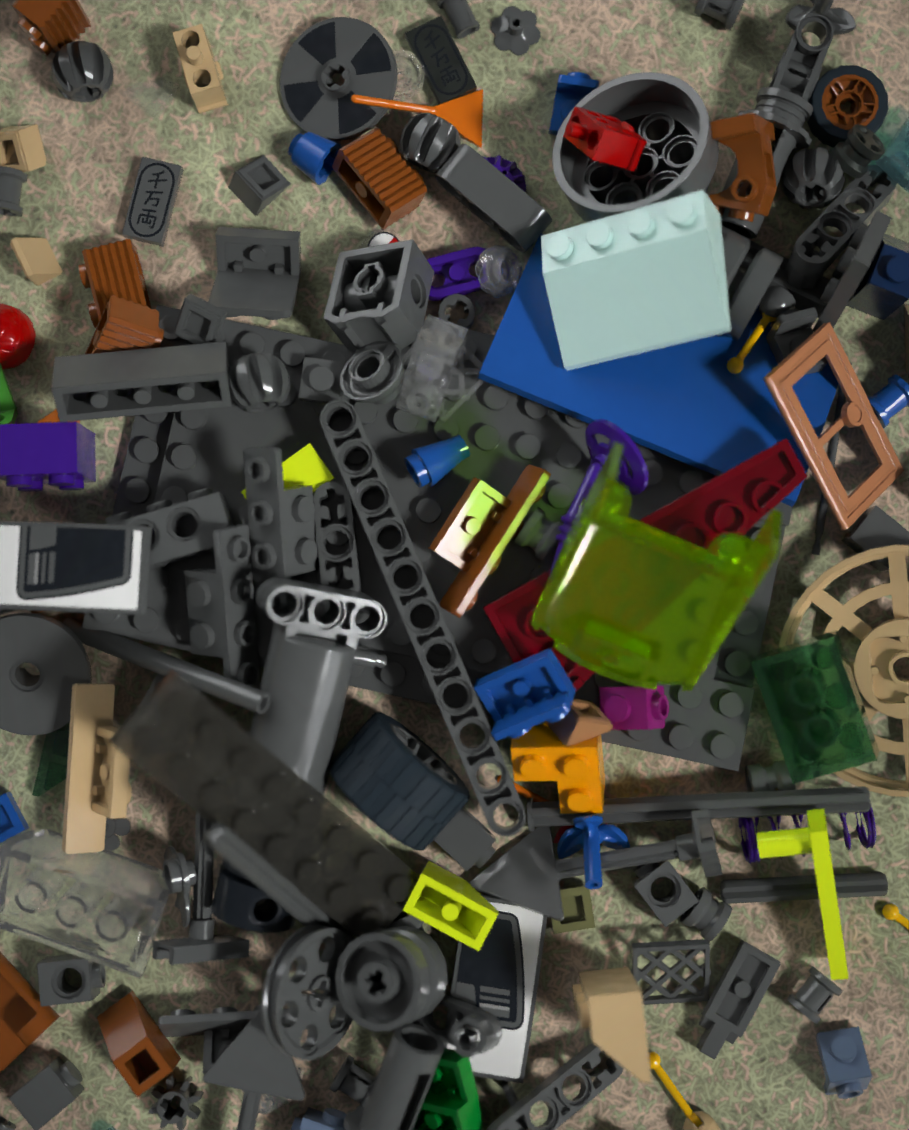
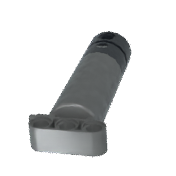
[211,578,387,933]

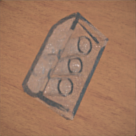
[0,829,169,979]

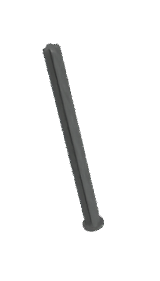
[527,787,871,831]

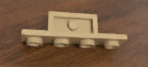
[62,683,134,854]

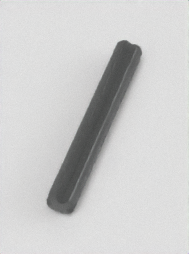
[720,872,888,904]

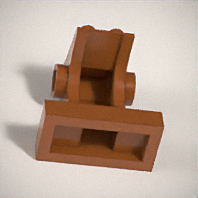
[707,112,777,222]

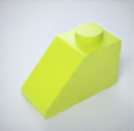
[403,861,499,951]

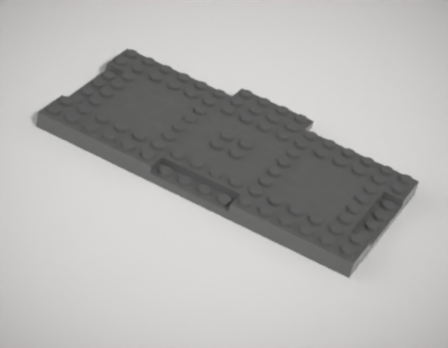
[82,305,793,771]

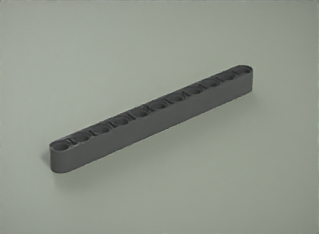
[320,400,526,837]

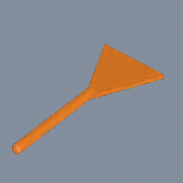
[351,89,483,148]

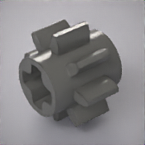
[149,1074,204,1130]

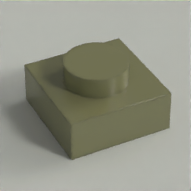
[551,884,595,934]

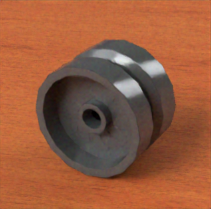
[722,230,784,342]
[335,925,448,1031]

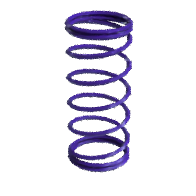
[738,806,876,864]

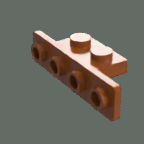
[428,464,551,618]

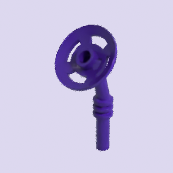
[546,419,649,593]

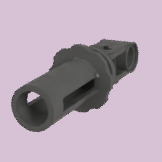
[721,14,834,239]
[343,1024,444,1130]

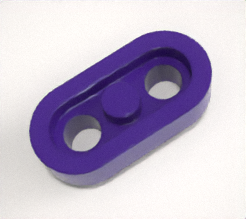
[427,247,497,301]

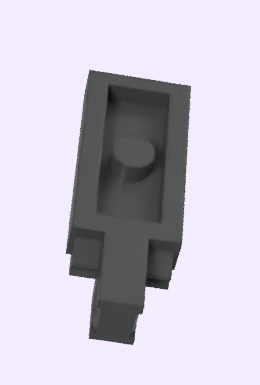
[696,939,781,1060]

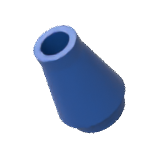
[404,434,470,488]

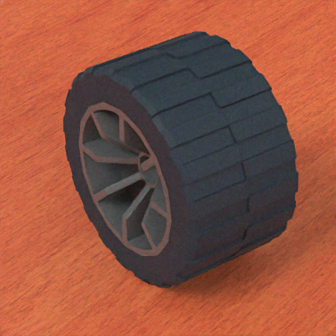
[329,712,470,851]

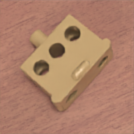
[172,24,228,114]

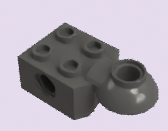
[324,239,434,405]

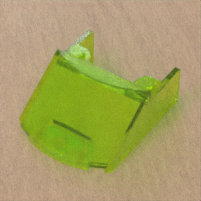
[531,442,782,691]

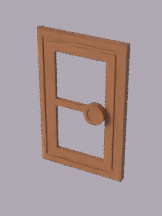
[763,322,904,531]

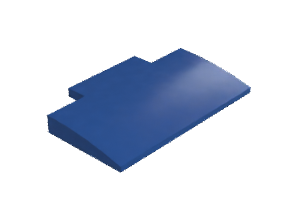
[478,234,839,507]

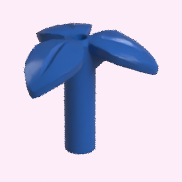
[557,815,630,890]

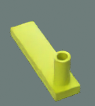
[756,809,849,980]

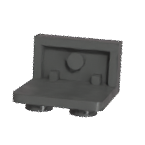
[208,227,301,320]

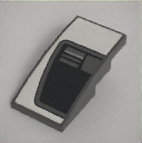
[0,521,152,615]
[443,893,547,1083]

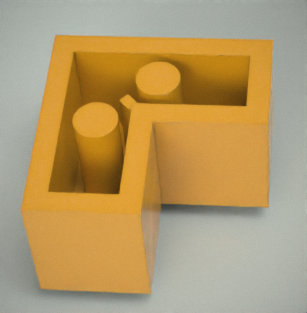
[510,721,605,814]

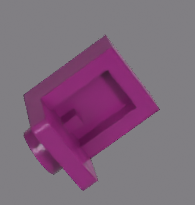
[599,685,669,730]

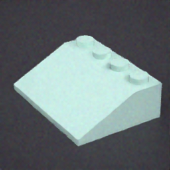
[541,190,731,371]

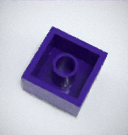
[0,422,96,492]

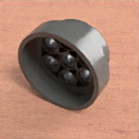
[552,72,719,222]

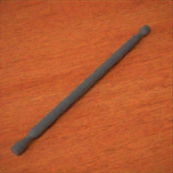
[811,362,852,555]

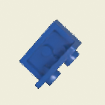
[474,648,576,741]

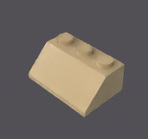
[572,967,652,1083]

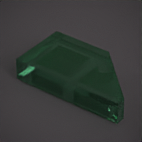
[32,723,70,796]

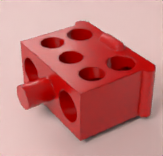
[563,106,647,172]

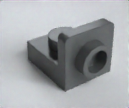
[766,307,828,375]

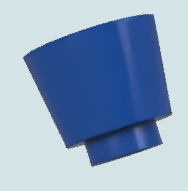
[288,132,342,185]

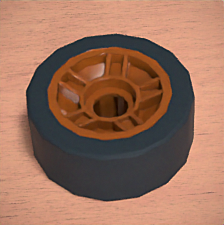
[807,65,888,148]

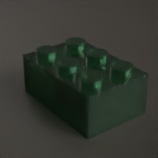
[751,630,879,784]

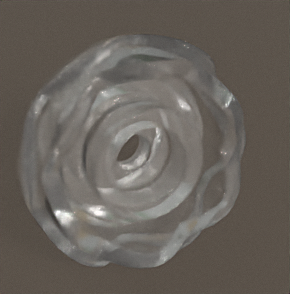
[393,50,426,101]
[475,245,523,298]

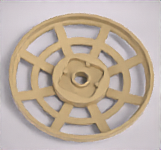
[777,544,909,797]

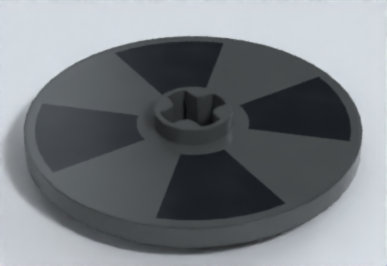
[280,17,398,141]

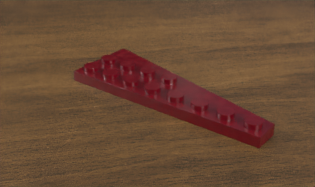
[483,438,808,691]

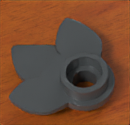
[163,846,196,928]

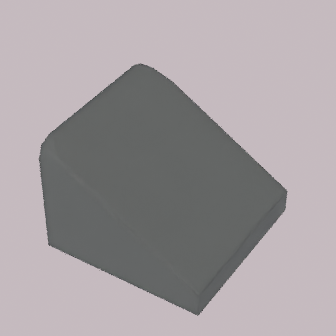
[229,155,291,216]

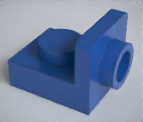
[549,72,599,135]

